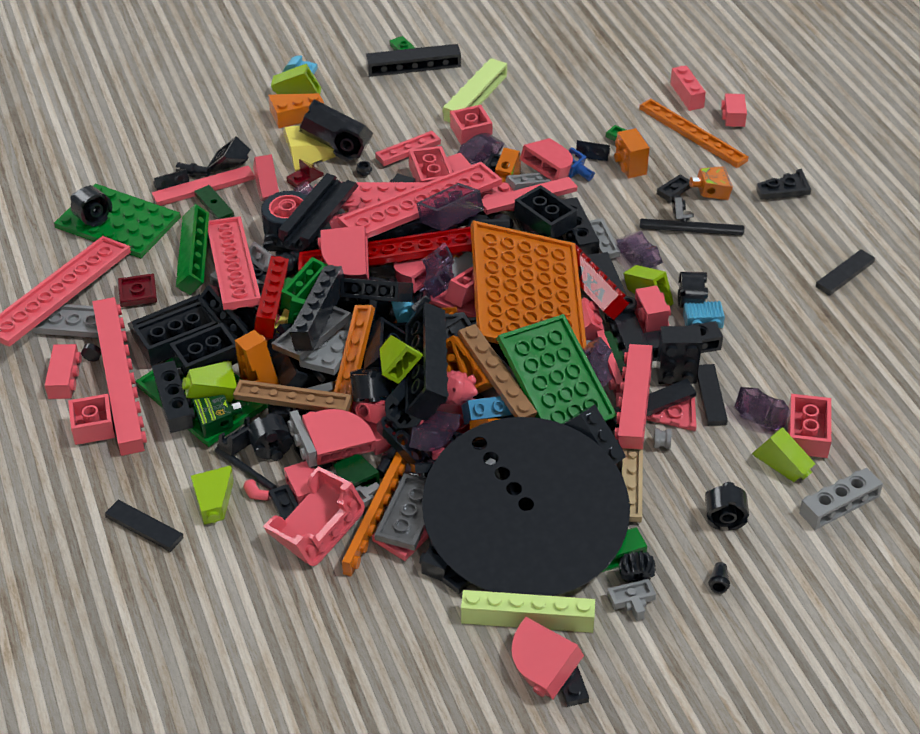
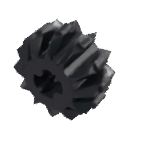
[619,551,656,583]

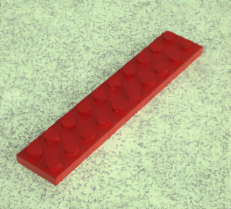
[298,227,472,272]

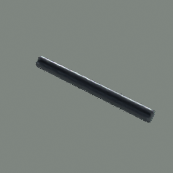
[639,218,745,235]

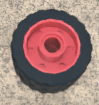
[261,191,307,236]

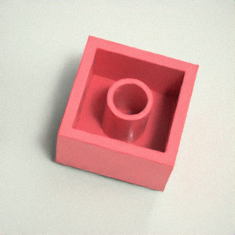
[450,104,492,146]
[634,286,671,333]
[68,394,115,445]

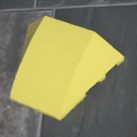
[283,126,336,172]

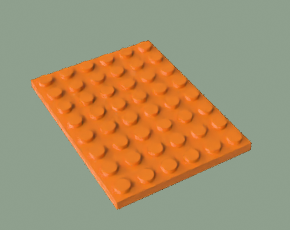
[471,220,588,357]

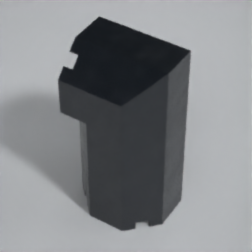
[299,99,373,161]

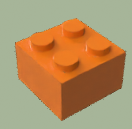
[614,128,650,179]

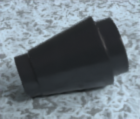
[708,562,730,594]

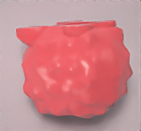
[446,370,478,405]

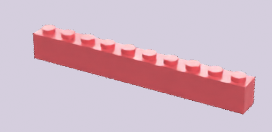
[92,297,147,456]

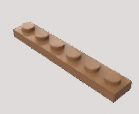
[458,324,537,417]
[233,380,353,411]

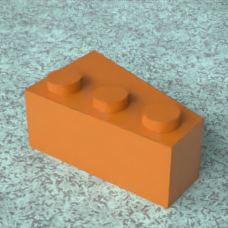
[268,93,324,128]
[235,330,279,385]
[446,336,493,394]

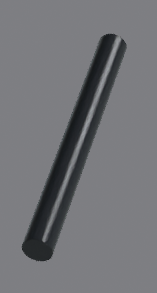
[215,447,277,490]

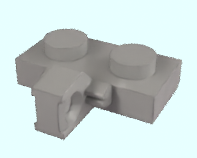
[607,579,656,621]

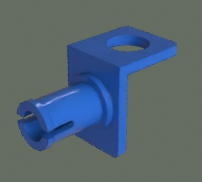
[568,147,595,181]

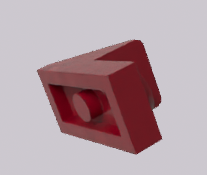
[286,159,324,190]

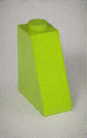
[271,64,321,94]
[623,265,674,306]
[380,335,423,384]
[182,361,237,403]
[752,427,816,482]
[191,465,234,525]

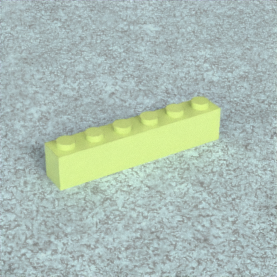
[442,58,507,122]
[461,590,595,633]

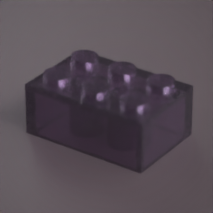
[416,183,484,231]

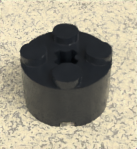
[70,185,112,227]
[678,272,708,308]
[350,367,392,402]
[248,414,294,461]
[705,482,749,530]

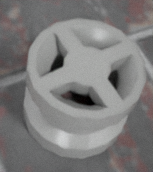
[654,428,671,449]

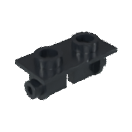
[575,140,611,162]
[153,169,190,191]

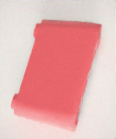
[263,466,365,566]

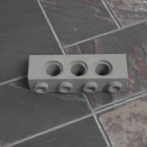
[799,467,883,530]

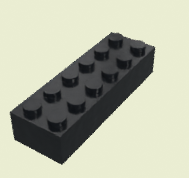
[405,302,449,421]

